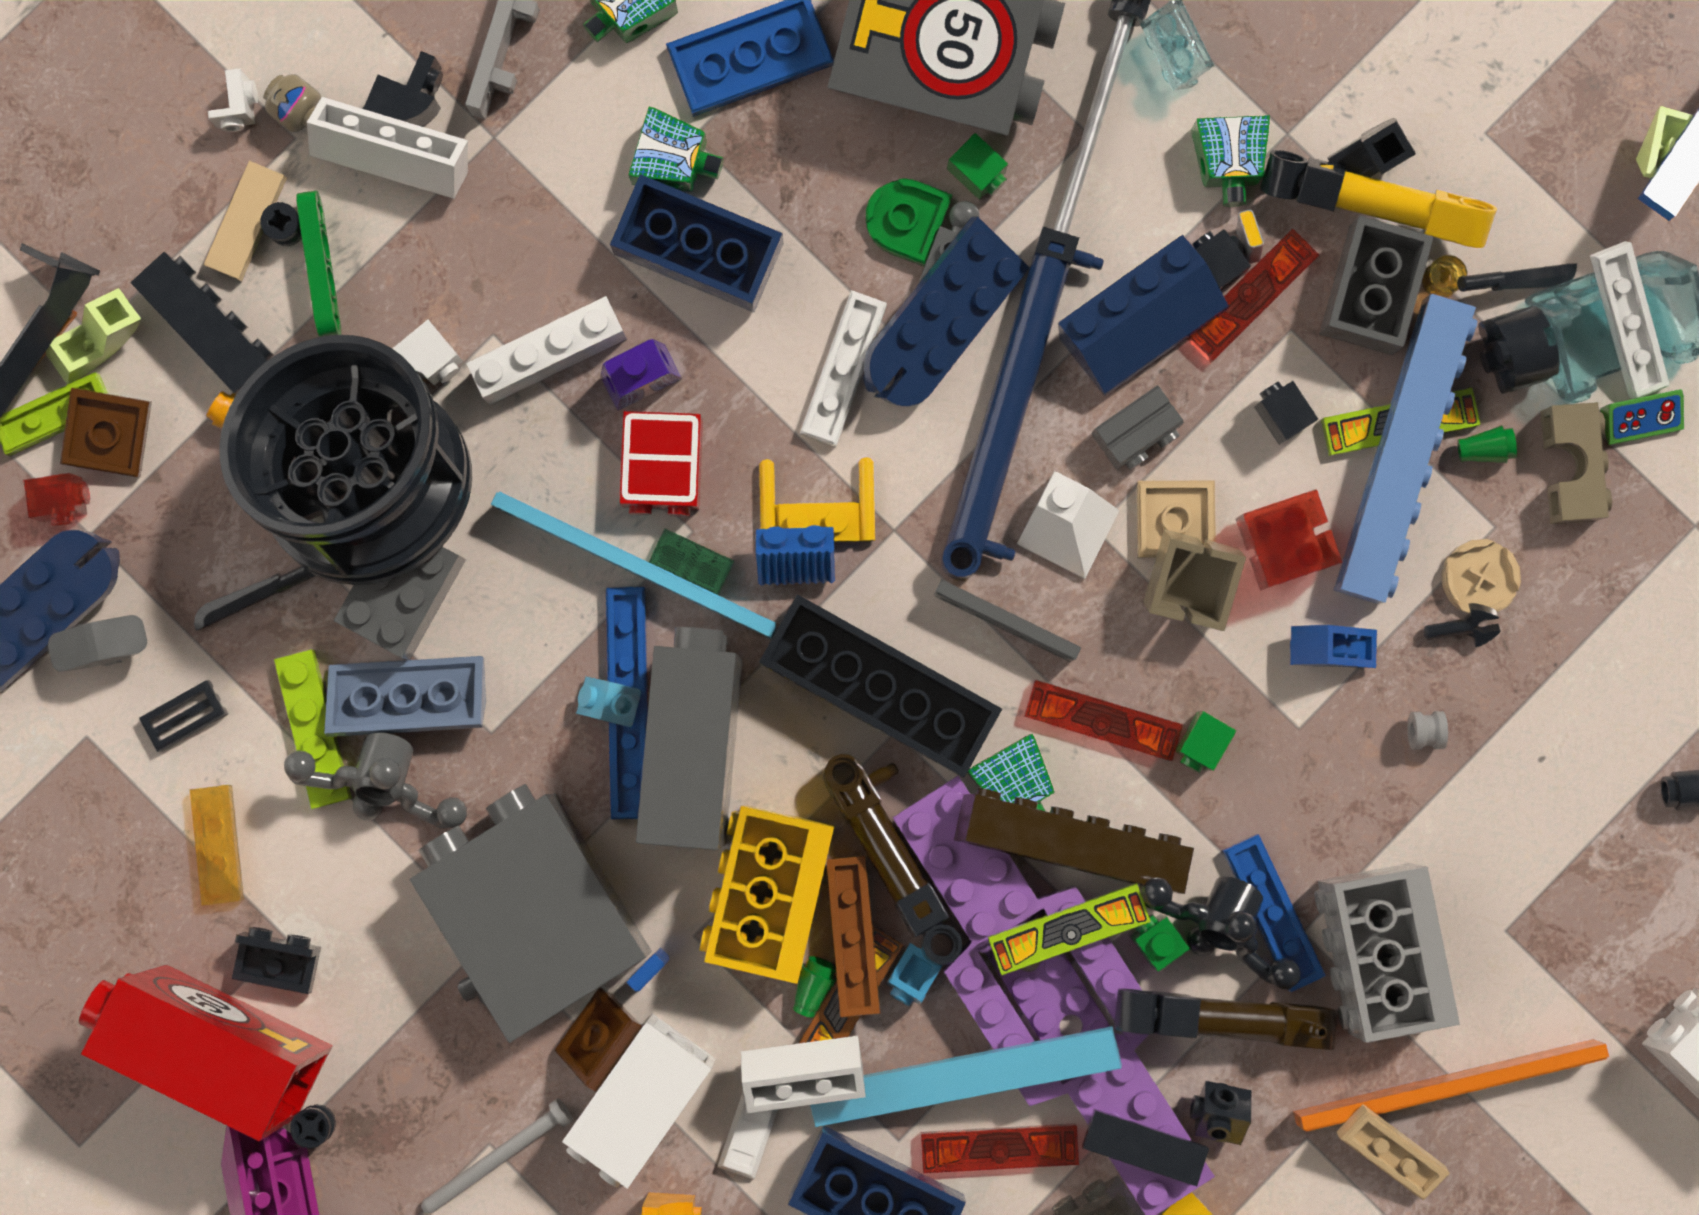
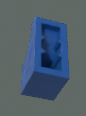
[1290,625,1377,668]

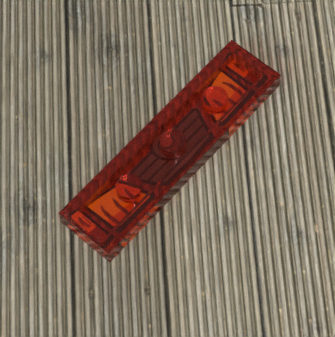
[1187,228,1320,363]
[1023,680,1183,762]
[921,1123,1079,1173]

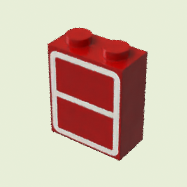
[619,411,703,517]

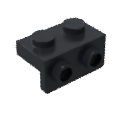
[232,927,321,994]

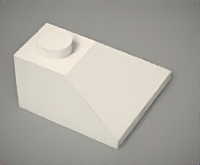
[1016,471,1120,579]

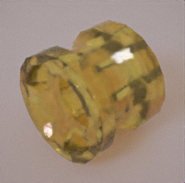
[1422,255,1468,298]

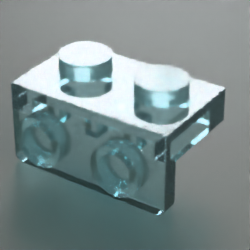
[1140,0,1215,91]

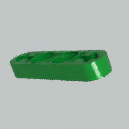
[296,190,341,337]

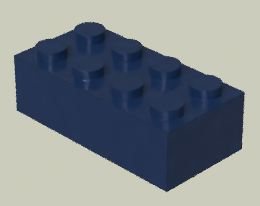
[610,174,784,313]
[788,1125,966,1215]

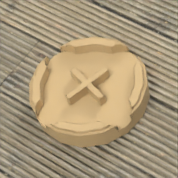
[1441,539,1521,614]

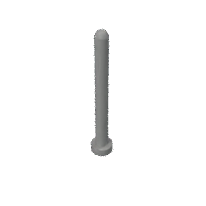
[421,1098,573,1214]

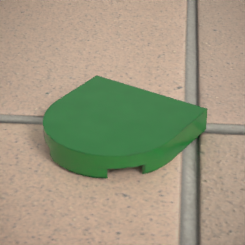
[865,178,953,267]

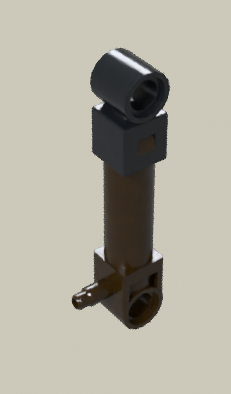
[824,754,962,966]
[1114,988,1338,1050]

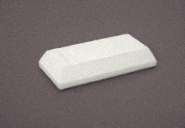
[717,1092,778,1180]

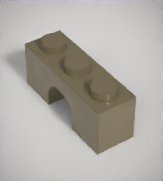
[1540,402,1612,524]

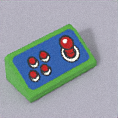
[1600,389,1684,445]

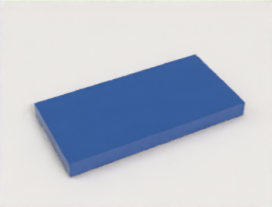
[666,0,834,117]

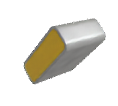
[1236,210,1264,264]

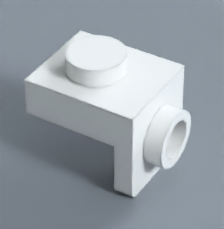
[208,69,258,132]

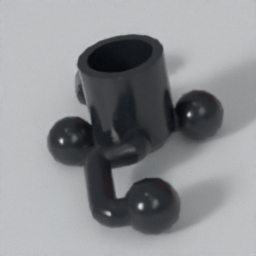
[1141,876,1301,989]

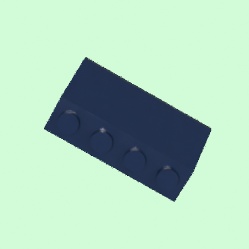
[1058,234,1229,396]

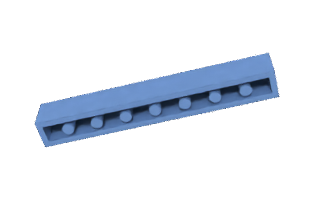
[1333,293,1477,604]

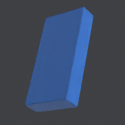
[626,947,670,992]

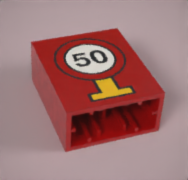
[79,965,333,1141]

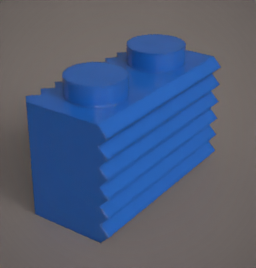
[756,525,835,586]

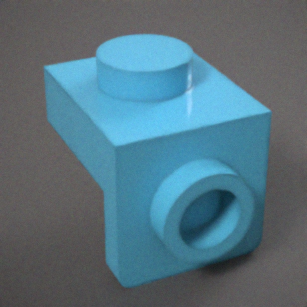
[576,676,641,727]

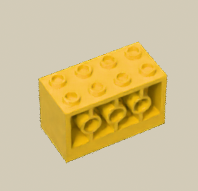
[699,804,834,984]

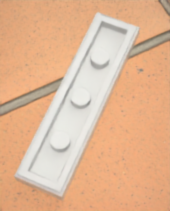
[1590,241,1670,399]
[800,290,887,447]

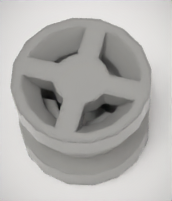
[1407,711,1448,750]

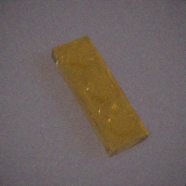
[189,785,244,906]

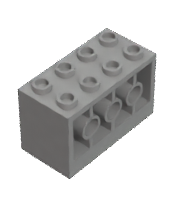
[1314,863,1460,1043]

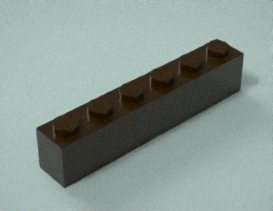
[954,788,1194,894]

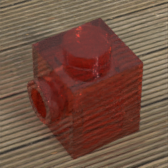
[23,473,90,526]

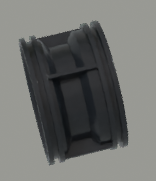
[219,335,472,585]

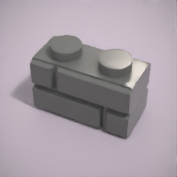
[1091,385,1184,470]

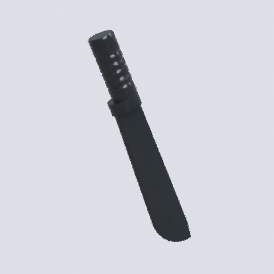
[1457,263,1577,292]
[194,566,316,631]

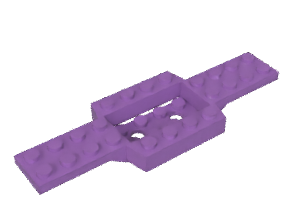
[892,776,1215,1215]

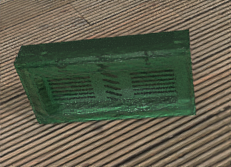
[649,528,735,596]

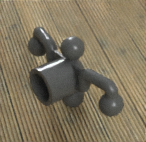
[284,733,467,829]

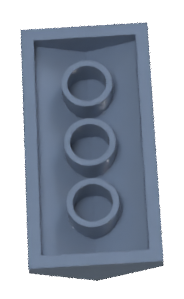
[324,656,486,737]

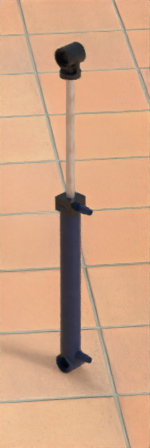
[941,0,1151,580]

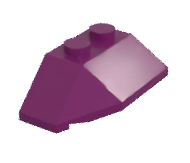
[221,1126,319,1215]

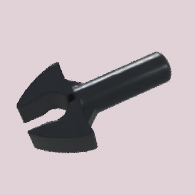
[1424,603,1501,647]

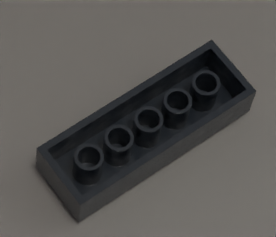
[759,594,1002,778]

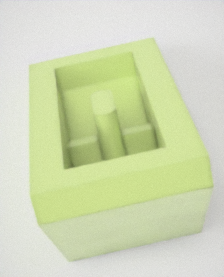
[1636,106,1693,178]

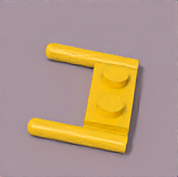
[759,457,875,542]

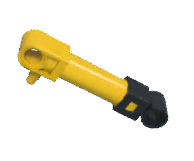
[1260,150,1497,248]

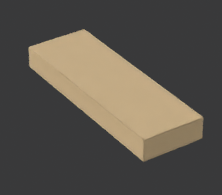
[203,161,287,282]
[1337,1104,1450,1201]

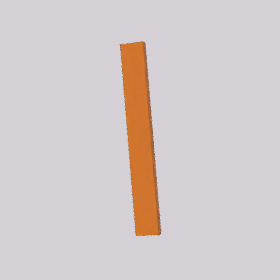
[1293,1039,1609,1132]

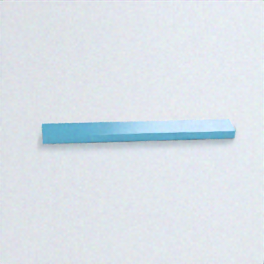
[491,491,778,639]
[810,1026,1122,1127]

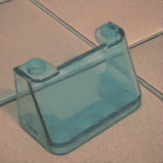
[1525,251,1699,403]

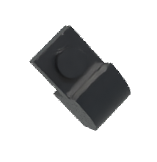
[363,51,443,127]
[1327,118,1416,177]

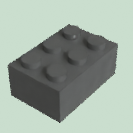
[1319,215,1434,355]
[334,546,466,660]

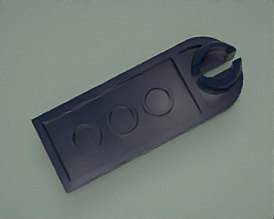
[864,216,1030,406]
[0,530,120,693]

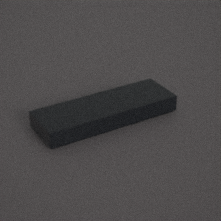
[1082,1109,1209,1187]

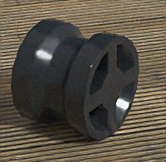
[260,202,302,246]
[290,1104,336,1148]

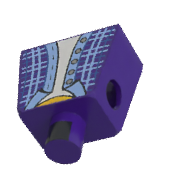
[600,339,682,411]

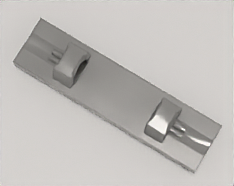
[465,0,540,119]

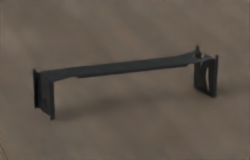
[0,243,100,418]

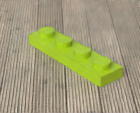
[274,649,352,809]

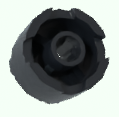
[1478,305,1560,394]

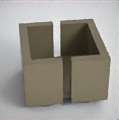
[1143,529,1246,631]

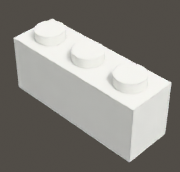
[741,1036,866,1113]

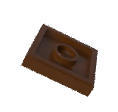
[60,388,152,477]
[555,987,643,1092]

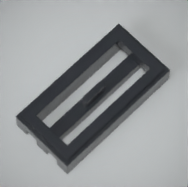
[139,680,229,752]

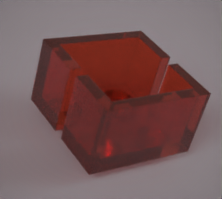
[1235,489,1343,591]

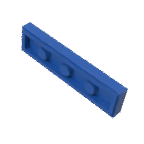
[1222,834,1326,992]

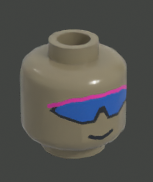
[263,74,322,132]

